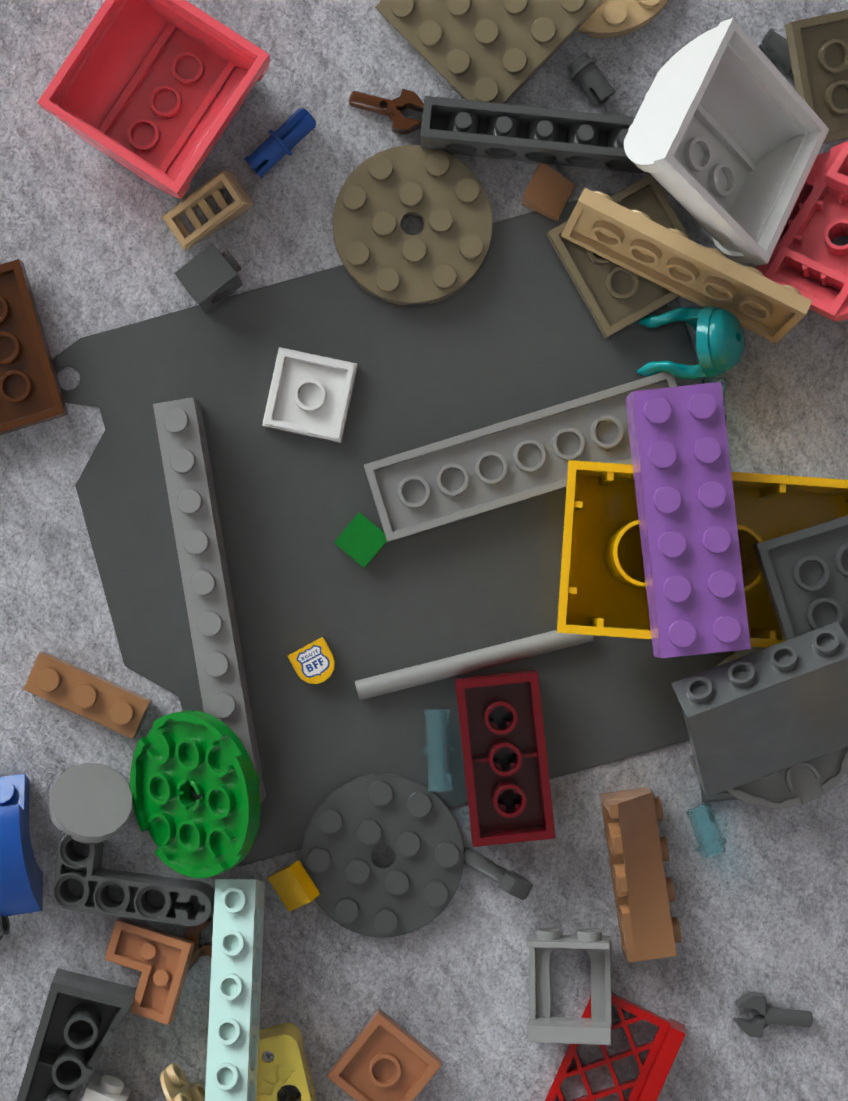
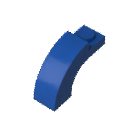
[0,773,43,917]

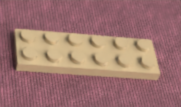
[561,188,813,344]

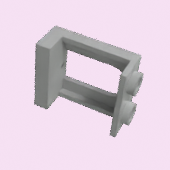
[527,928,612,1045]

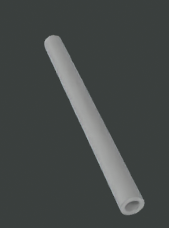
[355,630,594,700]

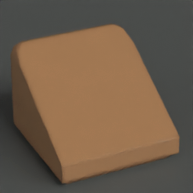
[522,162,575,222]

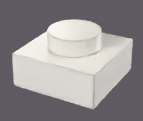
[81,1075,132,1101]

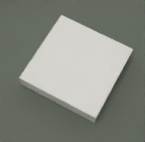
[262,347,358,443]

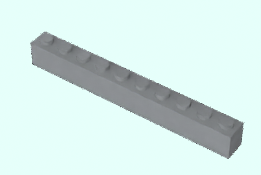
[153,397,266,803]

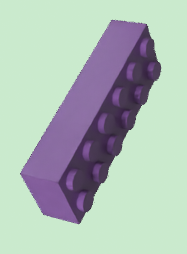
[625,382,751,658]

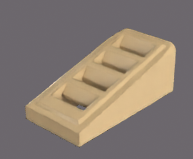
[162,169,254,250]

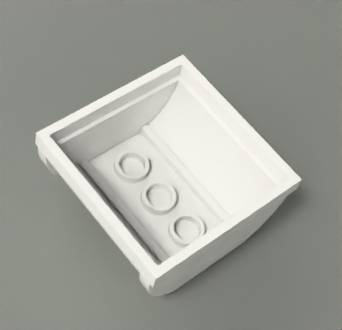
[624,18,829,265]

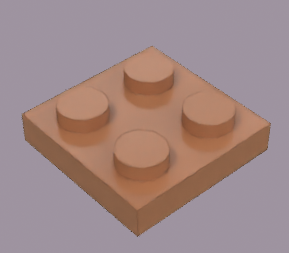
[327,1009,442,1101]

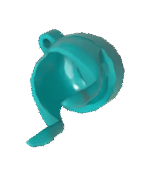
[637,307,745,380]

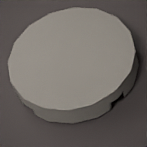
[49,763,132,843]

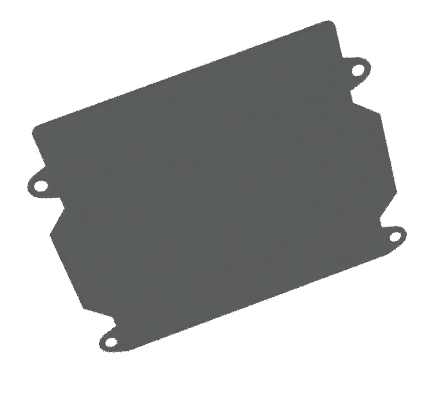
[53,192,735,867]

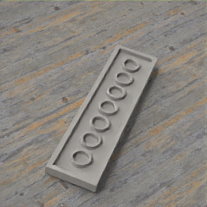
[364,372,677,542]

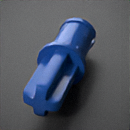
[244,107,317,179]

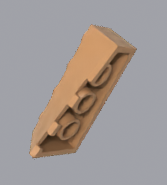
[600,787,681,963]

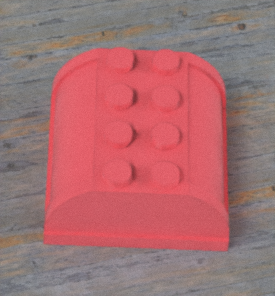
[37,0,271,199]

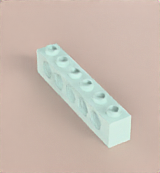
[205,879,265,1101]

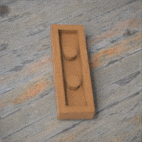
[23,652,152,739]

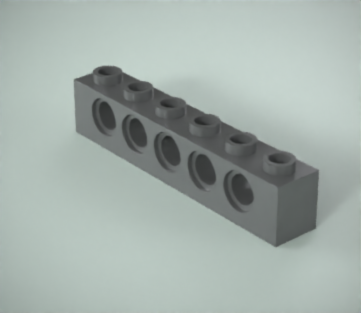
[420,96,650,174]

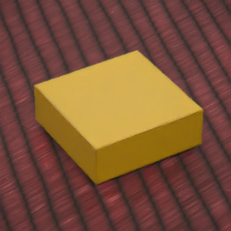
[267,860,320,912]

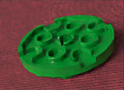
[130,710,261,878]

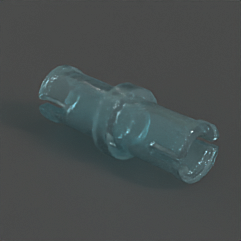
[423,709,455,792]

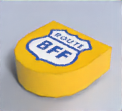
[287,636,335,684]

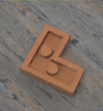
[104,918,196,1025]

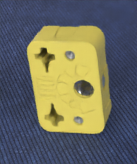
[257,1023,316,1101]

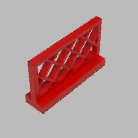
[545,993,686,1101]

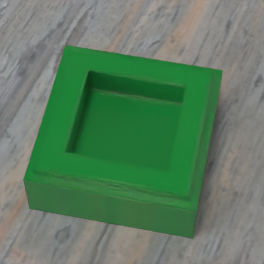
[333,512,387,568]

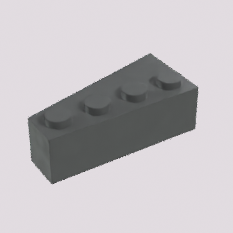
[17,968,136,1101]

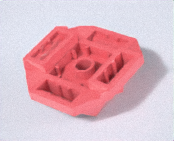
[756,141,848,322]

